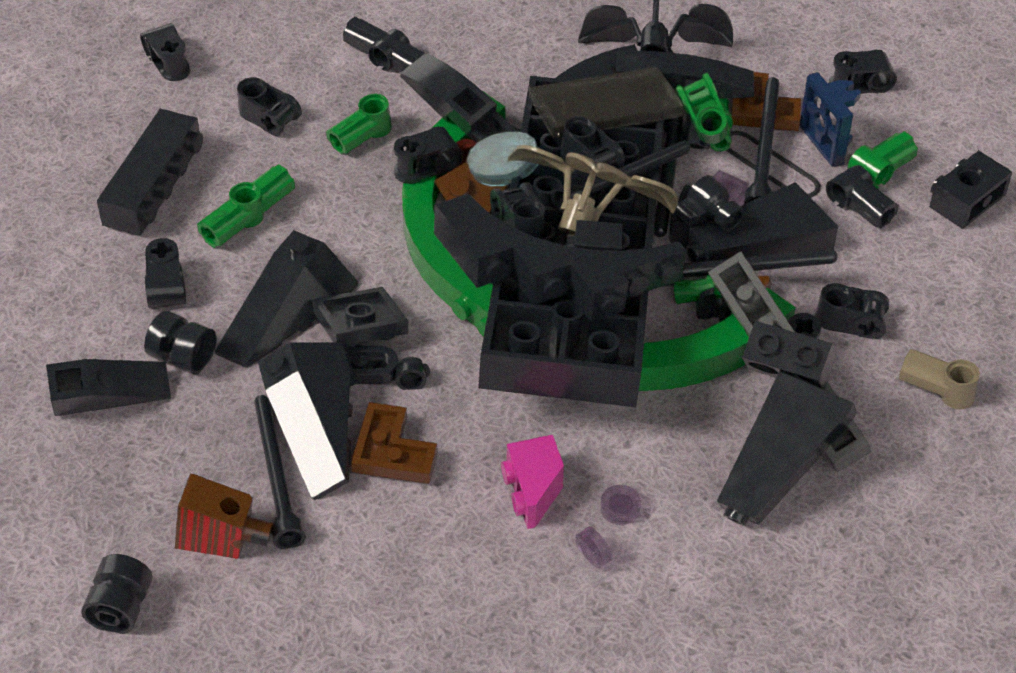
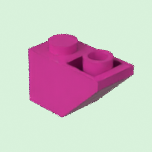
[501,434,564,529]

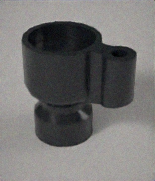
[674,175,745,232]

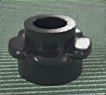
[394,357,430,390]

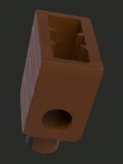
[175,473,273,559]

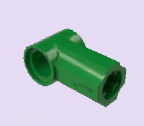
[326,93,392,155]
[848,131,918,189]

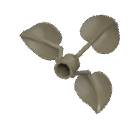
[507,145,678,235]

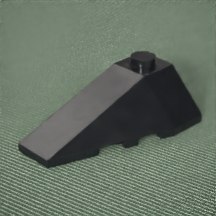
[215,230,358,368]
[258,342,354,500]

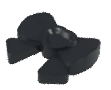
[696,288,733,322]

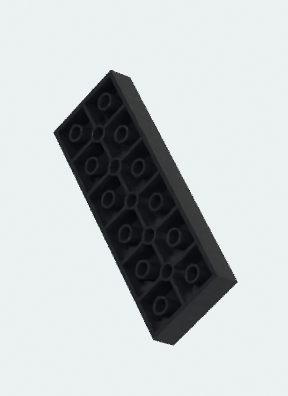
[478,75,666,408]

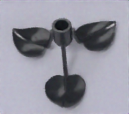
[578,0,733,52]

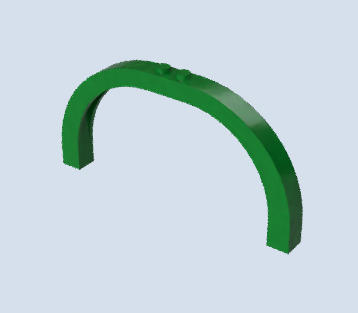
[402,91,796,391]

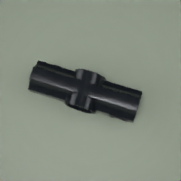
[343,16,427,72]

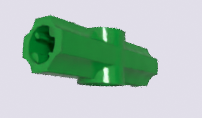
[197,164,295,248]

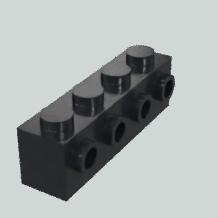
[97,108,203,236]

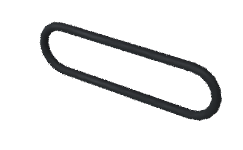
[726,131,820,198]

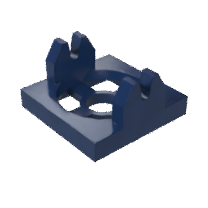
[799,72,861,167]

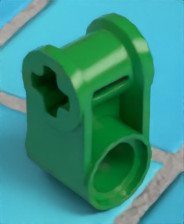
[675,73,728,144]

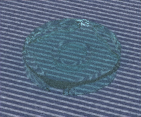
[467,132,538,186]

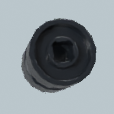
[144,311,217,375]
[81,554,153,634]

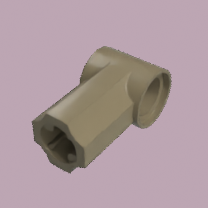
[899,349,980,409]

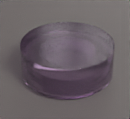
[600,485,641,525]
[575,526,612,569]

